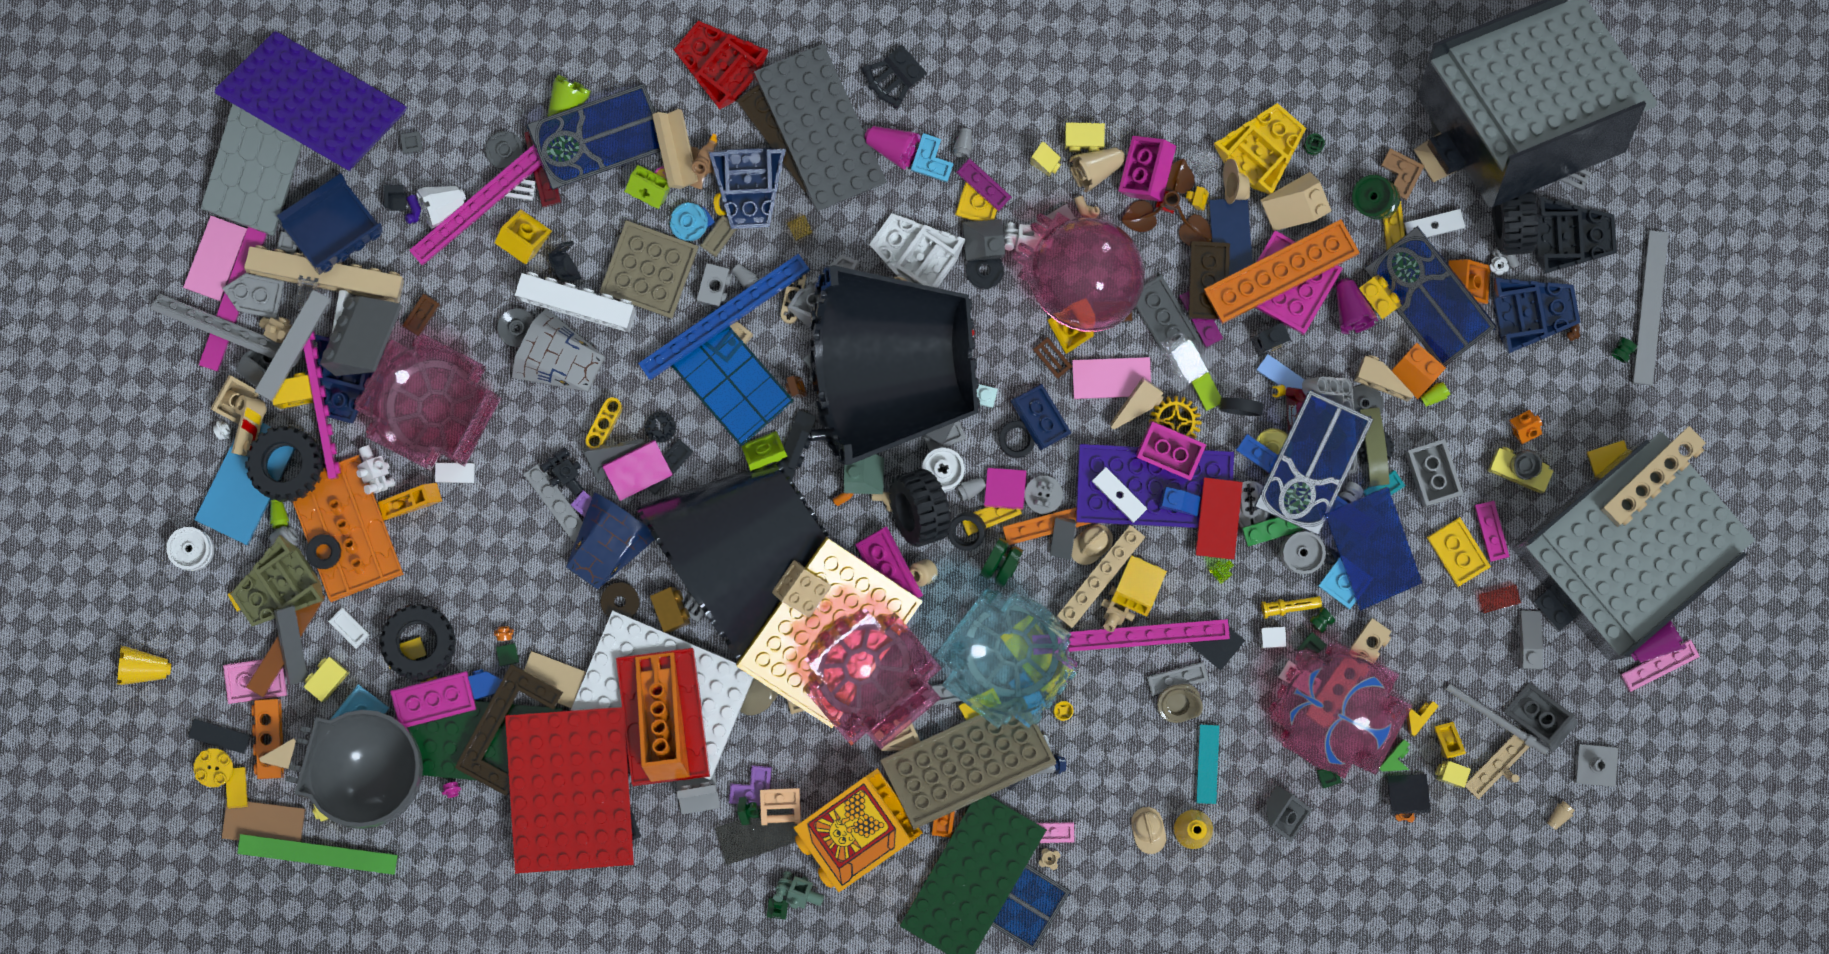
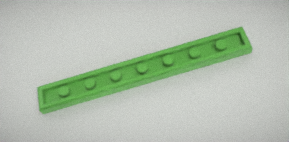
[237,834,398,875]

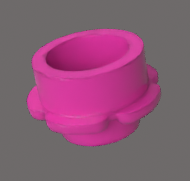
[442,782,461,798]

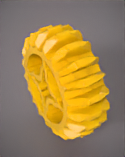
[1149,396,1202,439]

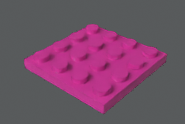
[1255,231,1343,335]

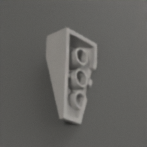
[787,255,859,327]

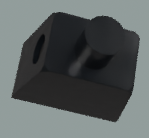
[1251,323,1292,356]

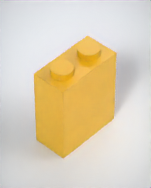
[1111,555,1167,617]

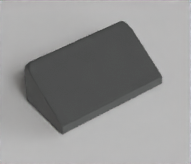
[1050,518,1076,560]

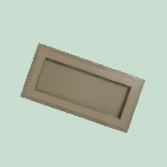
[700,215,737,258]

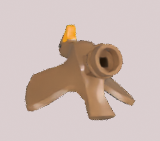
[690,133,718,190]

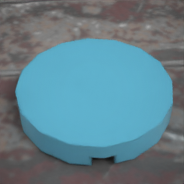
[670,203,708,241]

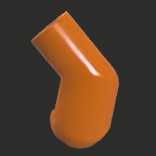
[833,492,854,506]

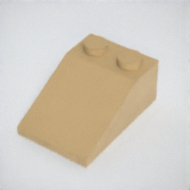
[1260,172,1331,231]

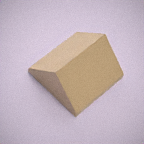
[211,375,259,424]
[259,738,296,769]

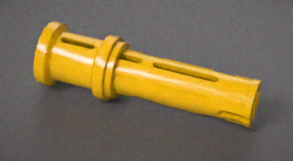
[1261,596,1322,619]

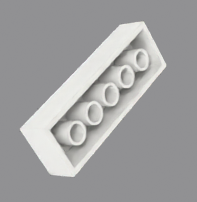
[515,272,637,333]

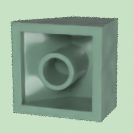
[844,454,884,494]

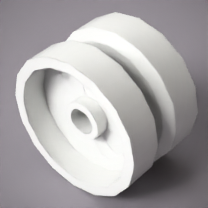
[922,447,965,492]
[167,527,214,571]

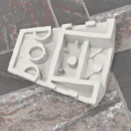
[869,213,965,288]

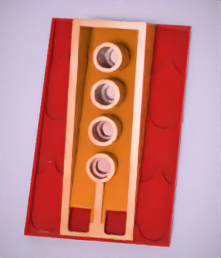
[616,648,710,786]

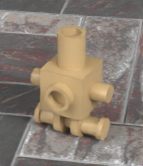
[259,317,292,344]
[1101,586,1135,632]

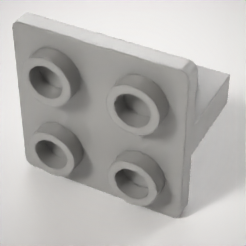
[676,772,720,814]

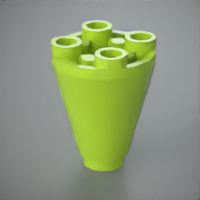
[547,75,591,129]

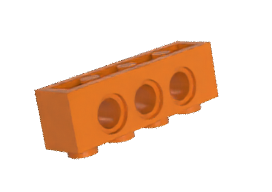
[252,699,284,779]

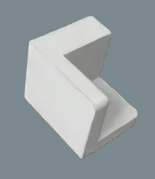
[1261,627,1286,648]

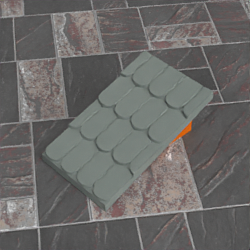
[201,104,303,237]

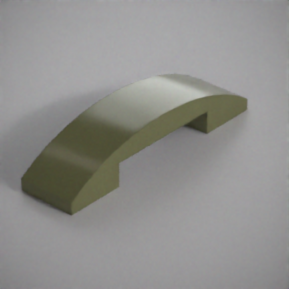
[1359,407,1389,487]

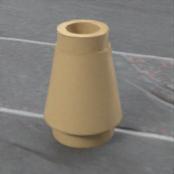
[1547,800,1575,830]

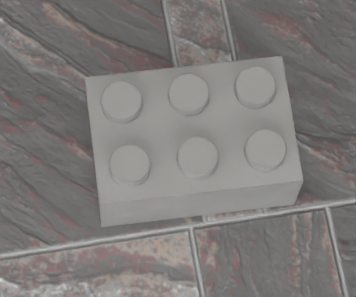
[1405,439,1463,508]

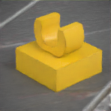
[1186,186,1209,211]

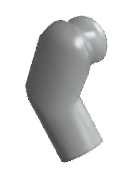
[1493,247,1520,268]

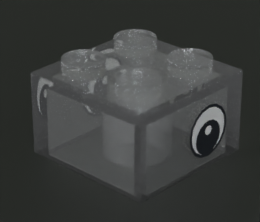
[1161,331,1208,384]

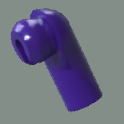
[405,195,421,224]

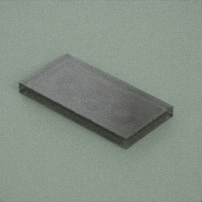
[715,809,798,865]

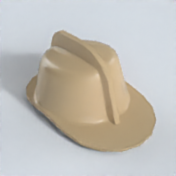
[1223,158,1250,204]
[1072,524,1113,565]
[1131,807,1166,854]

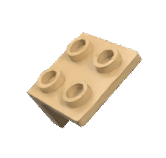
[772,560,831,617]

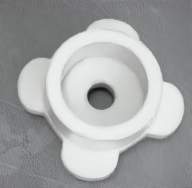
[213,421,231,440]

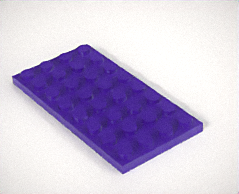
[1076,444,1234,528]

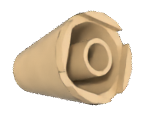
[1070,147,1125,192]

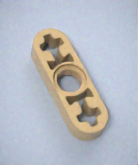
[781,274,806,324]

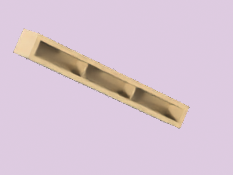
[244,245,404,303]

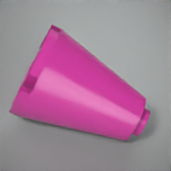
[864,126,920,170]

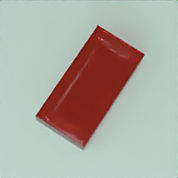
[1478,584,1521,613]

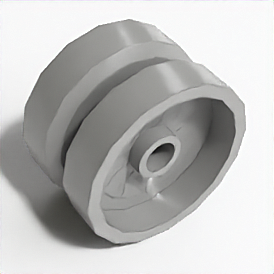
[1279,531,1326,574]

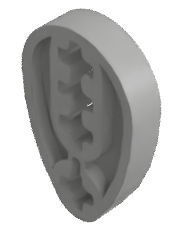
[1238,481,1270,527]

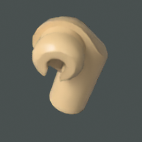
[1074,195,1100,219]
[872,492,892,512]

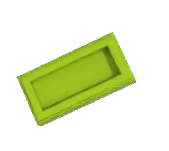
[1188,368,1221,411]

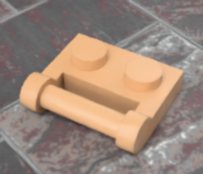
[760,788,801,825]

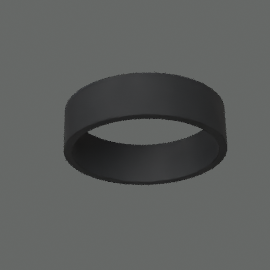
[1219,397,1263,416]

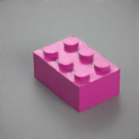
[1118,136,1176,202]
[1135,421,1206,481]

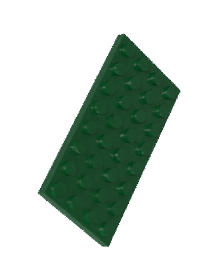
[407,701,563,780]
[900,795,1047,954]

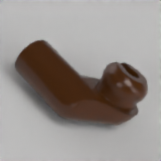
[1566,324,1580,342]

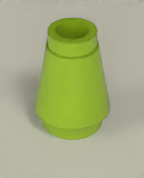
[1420,381,1451,407]
[270,500,289,529]

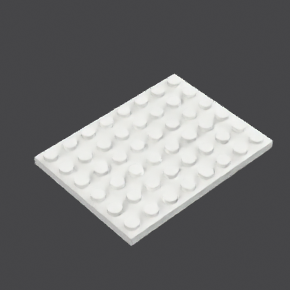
[571,610,754,780]

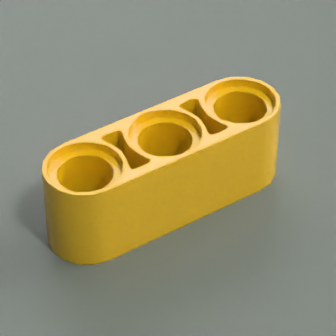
[586,397,623,449]

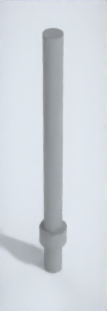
[1446,683,1549,755]

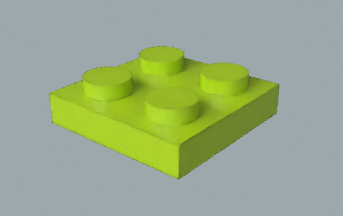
[742,431,787,471]

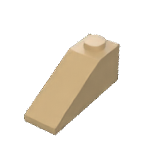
[1354,355,1414,402]
[1110,377,1164,429]

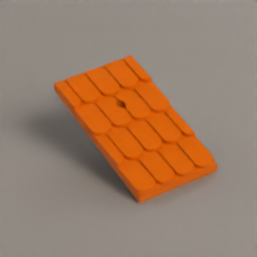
[293,455,404,602]

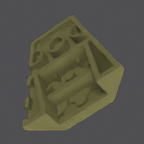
[231,535,324,626]

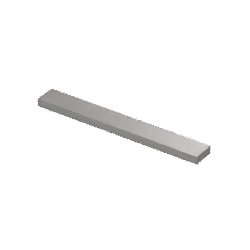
[1632,230,1669,386]
[151,294,303,367]

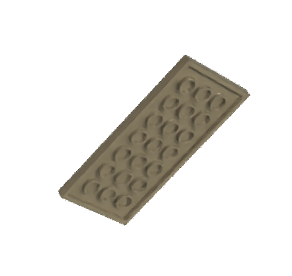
[880,697,1056,830]

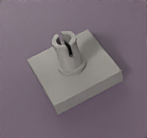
[1575,744,1619,787]

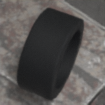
[999,420,1035,458]
[948,512,986,551]

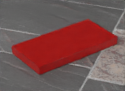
[1195,478,1243,560]

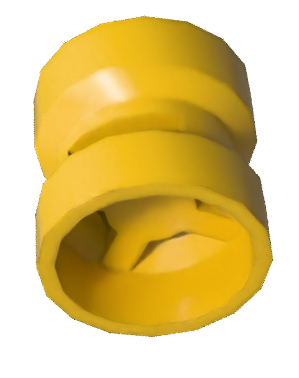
[1053,701,1074,721]

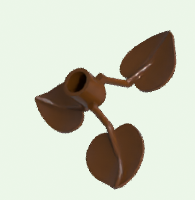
[1122,159,1212,246]

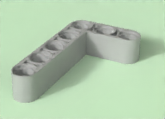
[1302,377,1358,475]

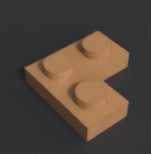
[1381,148,1424,201]

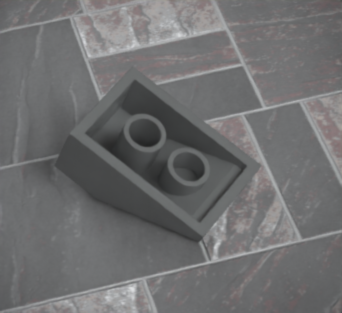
[1504,683,1578,753]

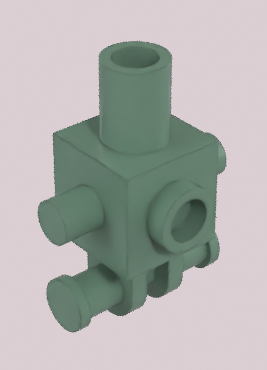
[773,871,825,909]

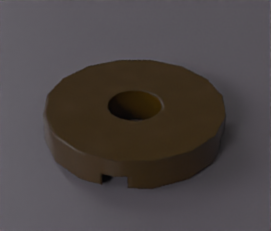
[601,582,640,618]

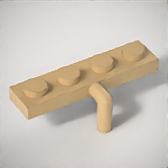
[1465,734,1529,799]

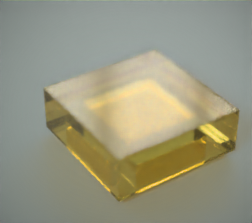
[787,215,813,241]

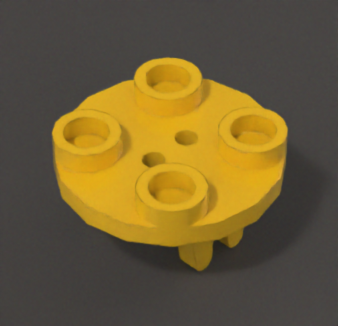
[194,748,233,787]

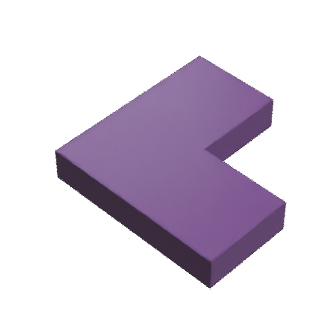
[729,766,772,806]

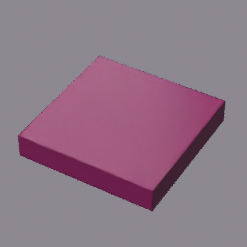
[984,468,1027,510]

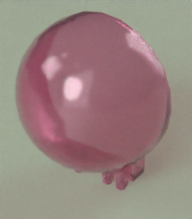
[1012,212,1145,332]

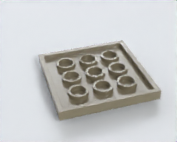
[599,220,699,319]

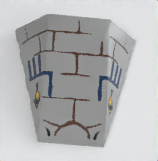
[512,309,605,392]

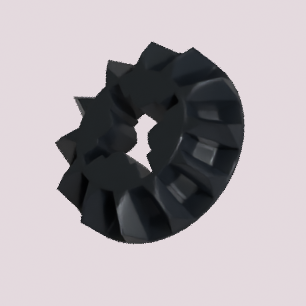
[645,411,676,443]

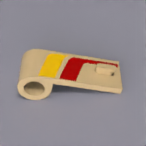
[231,395,267,457]

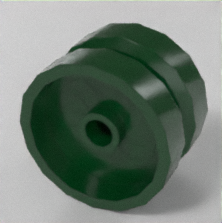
[1352,175,1400,220]
[980,538,1024,588]

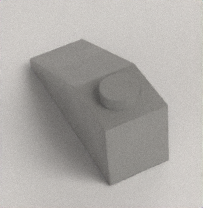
[1519,610,1543,670]

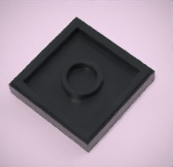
[1190,616,1246,671]
[1387,774,1431,814]

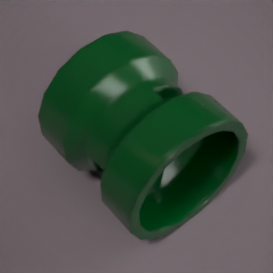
[1304,133,1325,156]
[1610,337,1637,363]
[1309,607,1336,634]

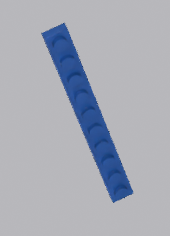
[638,253,810,380]

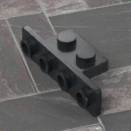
[779,410,816,480]

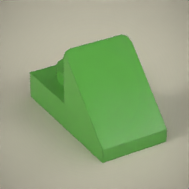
[1377,739,1410,772]

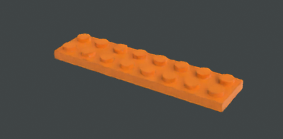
[1204,219,1360,324]

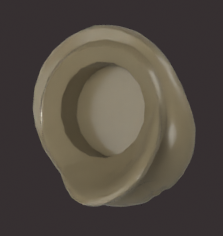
[740,678,778,715]
[1157,684,1203,723]

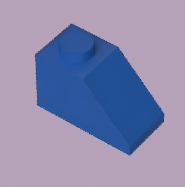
[1159,487,1201,516]
[468,669,502,700]

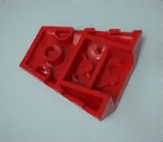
[674,21,769,110]

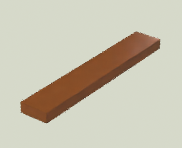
[246,596,326,698]

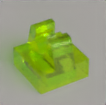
[1208,560,1234,584]

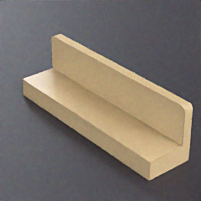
[652,109,698,189]

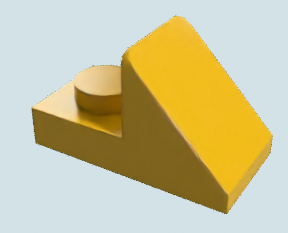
[1406,701,1439,737]
[1435,722,1466,759]

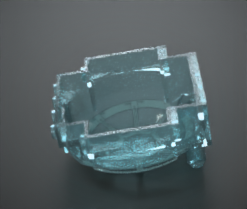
[935,587,1079,729]

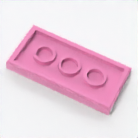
[183,216,247,302]
[1072,357,1151,399]

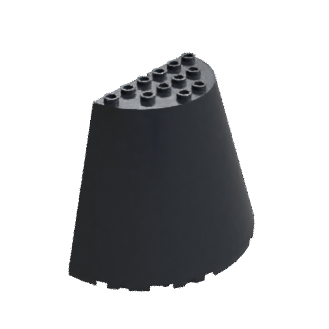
[810,265,980,465]
[636,462,829,661]

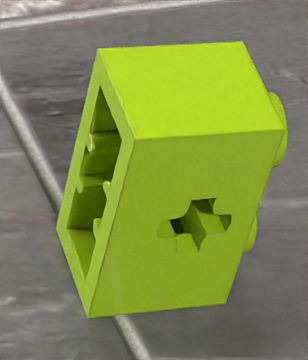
[624,165,671,209]

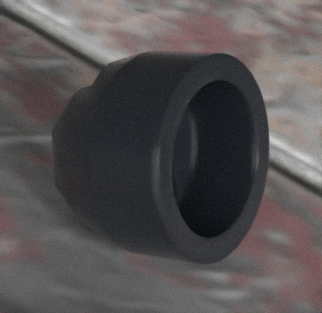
[1324,548,1338,564]

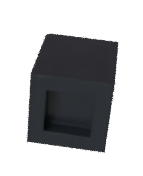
[384,185,406,211]

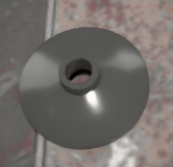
[497,308,534,347]
[1353,385,1384,423]

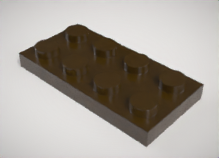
[1188,241,1230,321]

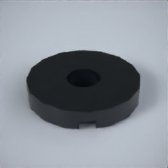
[966,258,1004,290]

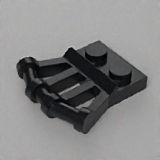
[861,45,927,110]

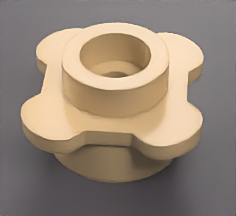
[1039,848,1060,870]

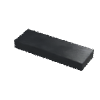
[647,439,694,495]
[188,719,251,754]

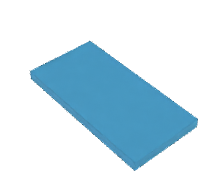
[194,423,295,545]

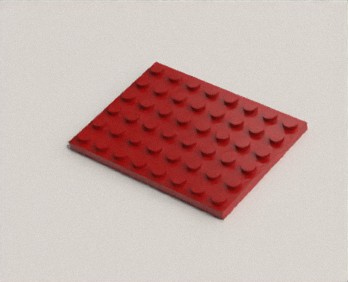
[505,707,634,874]

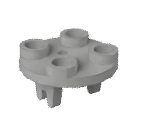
[1025,476,1063,514]

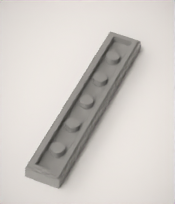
[254,290,331,402]

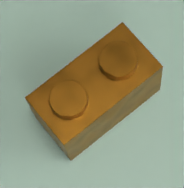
[650,587,690,633]

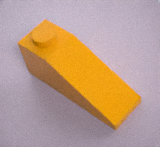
[378,483,442,520]

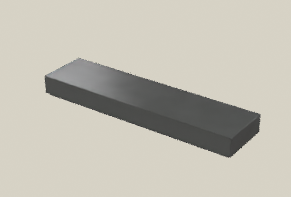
[274,605,308,685]

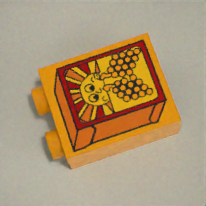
[794,768,923,892]

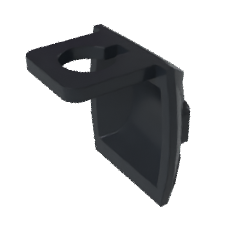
[547,241,581,283]

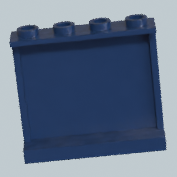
[277,173,383,275]

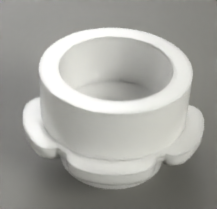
[1490,257,1509,275]

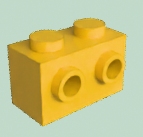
[1359,275,1402,319]

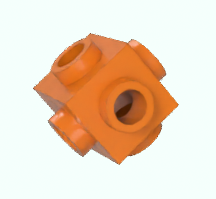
[1509,410,1542,444]

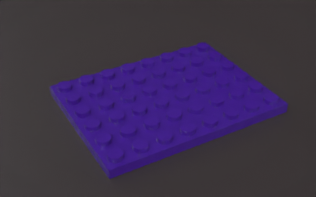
[215,31,407,171]

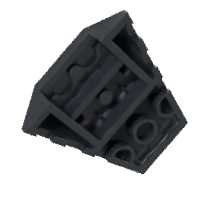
[1535,197,1617,274]

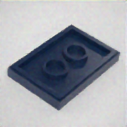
[1011,384,1072,451]

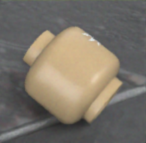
[909,559,938,587]

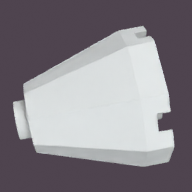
[416,186,466,229]

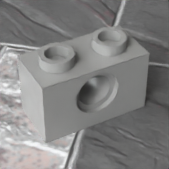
[697,263,732,308]

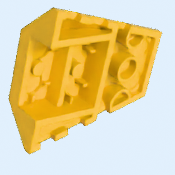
[1214,103,1306,195]

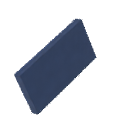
[1209,199,1253,276]

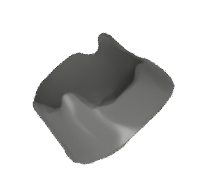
[1510,449,1542,480]

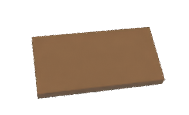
[222,802,306,842]

